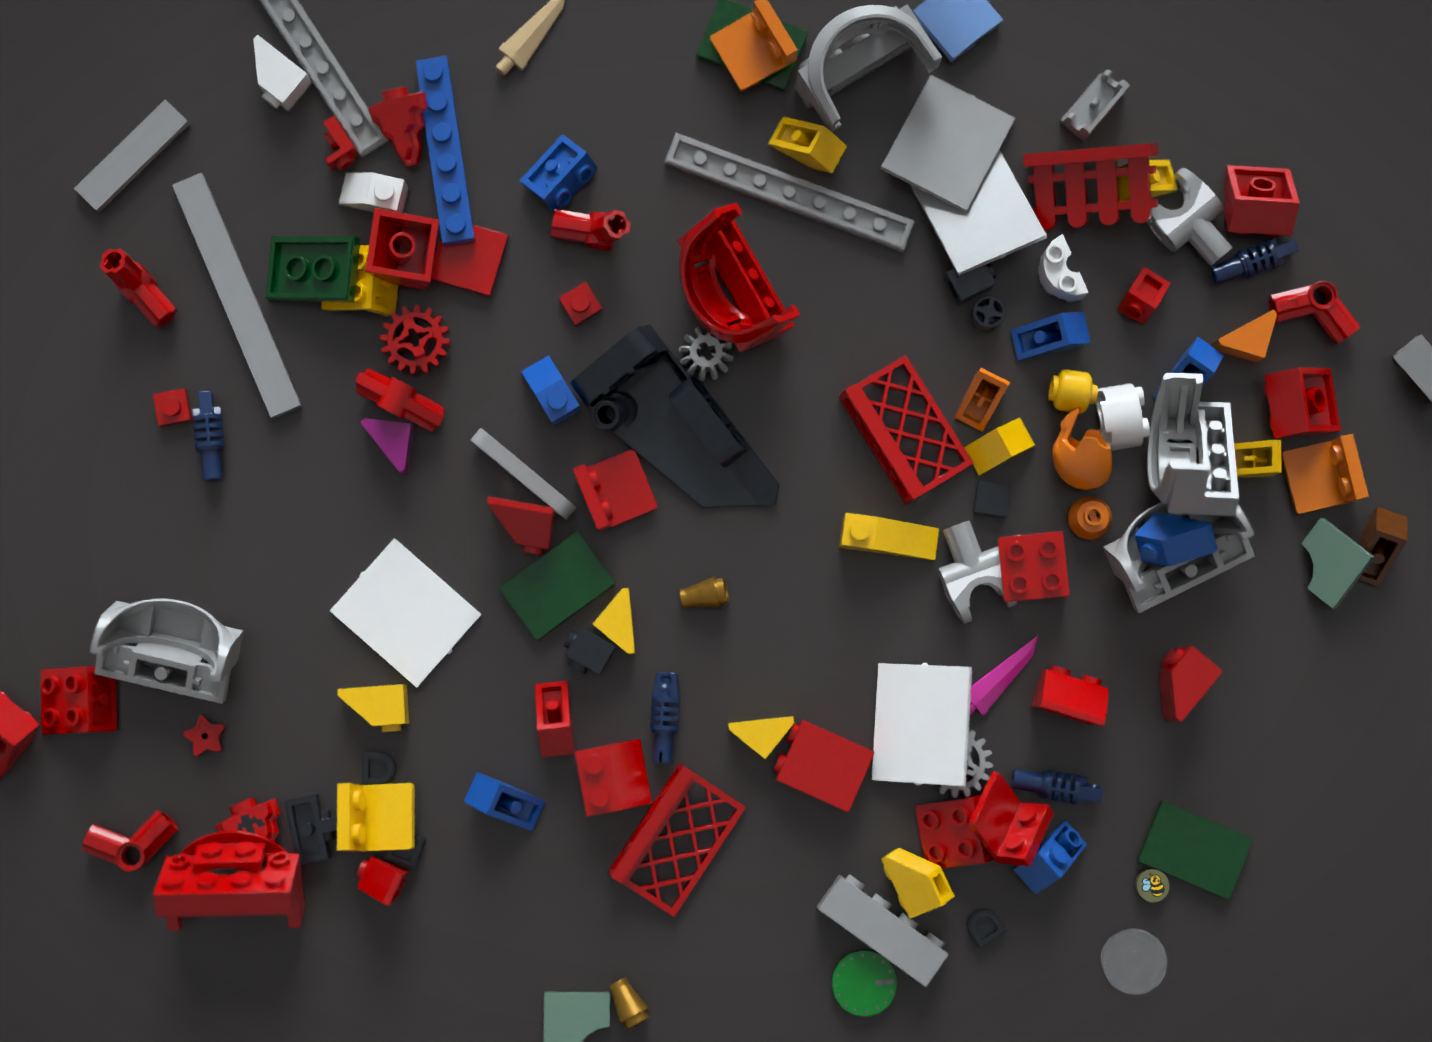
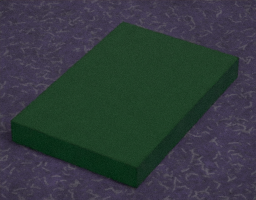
[696,0,808,92]
[265,236,360,303]
[499,531,616,641]
[1136,800,1253,900]

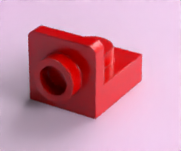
[323,115,360,171]
[1117,267,1171,325]

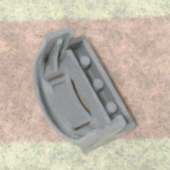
[795,4,942,132]
[1147,373,1239,516]

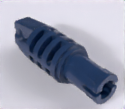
[1209,238,1299,284]
[192,390,225,481]
[650,672,681,763]
[1011,769,1103,805]

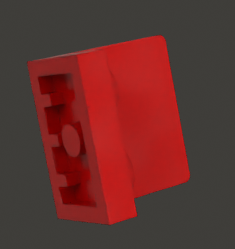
[573,449,658,532]
[998,531,1070,602]
[40,666,118,735]
[969,772,1054,867]
[915,794,994,868]

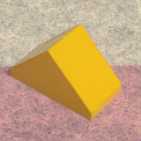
[964,417,1035,476]
[1234,440,1281,477]
[593,588,635,654]
[728,716,794,759]

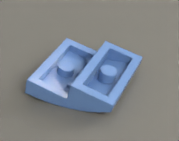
[912,0,1003,62]

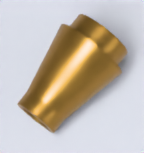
[680,576,729,608]
[609,977,650,1030]

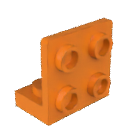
[710,0,798,91]
[1281,434,1369,514]

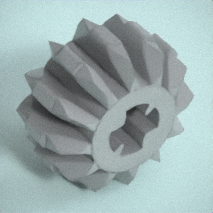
[679,327,733,381]

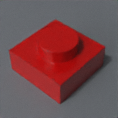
[559,281,603,327]
[153,388,193,427]

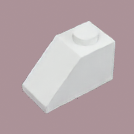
[253,35,312,111]
[339,172,409,213]

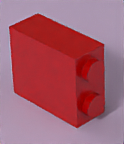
[772,720,875,812]

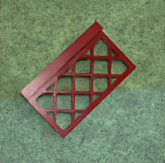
[838,355,974,505]
[607,763,746,917]

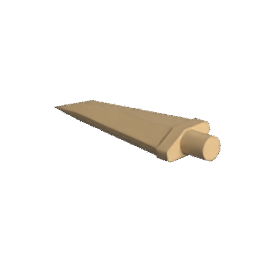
[495,0,565,76]

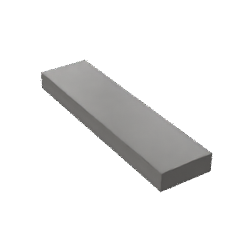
[74,99,190,213]

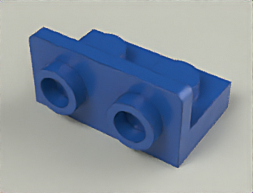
[519,134,598,213]

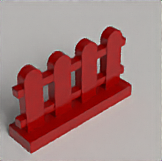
[1023,143,1158,230]

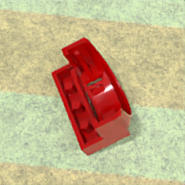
[676,202,801,352]
[153,831,306,931]

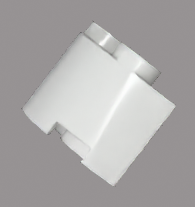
[1038,234,1088,302]
[1095,384,1150,451]

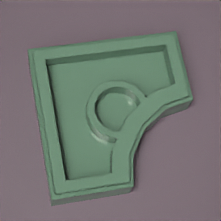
[1301,518,1375,609]
[544,992,610,1042]

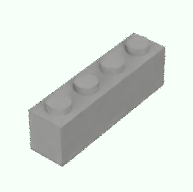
[816,874,949,987]

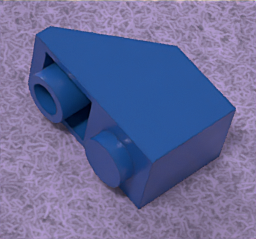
[1014,820,1087,895]

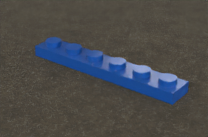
[415,56,475,246]

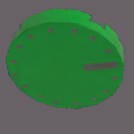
[831,949,897,1017]

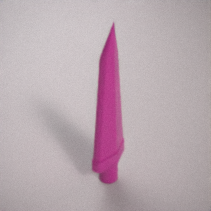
[970,635,1038,716]

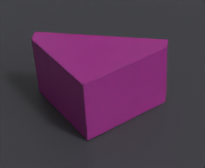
[360,418,414,476]

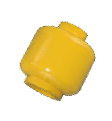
[1048,369,1098,414]

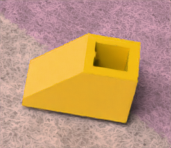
[881,848,954,919]

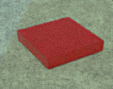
[431,225,509,297]

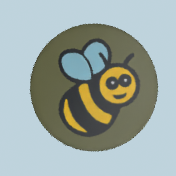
[1135,869,1170,902]

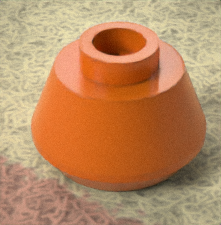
[1068,496,1112,540]

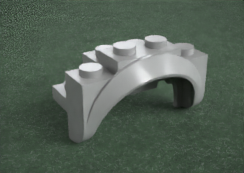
[1103,502,1255,613]
[90,599,243,704]

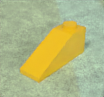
[839,513,939,561]

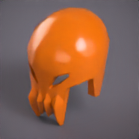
[1052,406,1112,490]

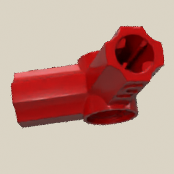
[551,209,631,250]
[99,248,178,328]
[1268,281,1361,345]
[355,368,445,432]
[81,810,179,871]

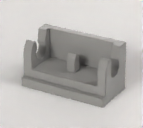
[1060,70,1130,141]
[1393,334,1432,403]

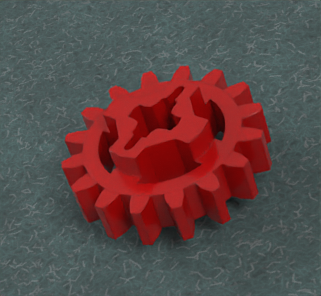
[380,305,451,376]

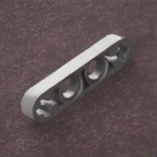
[470,428,576,520]

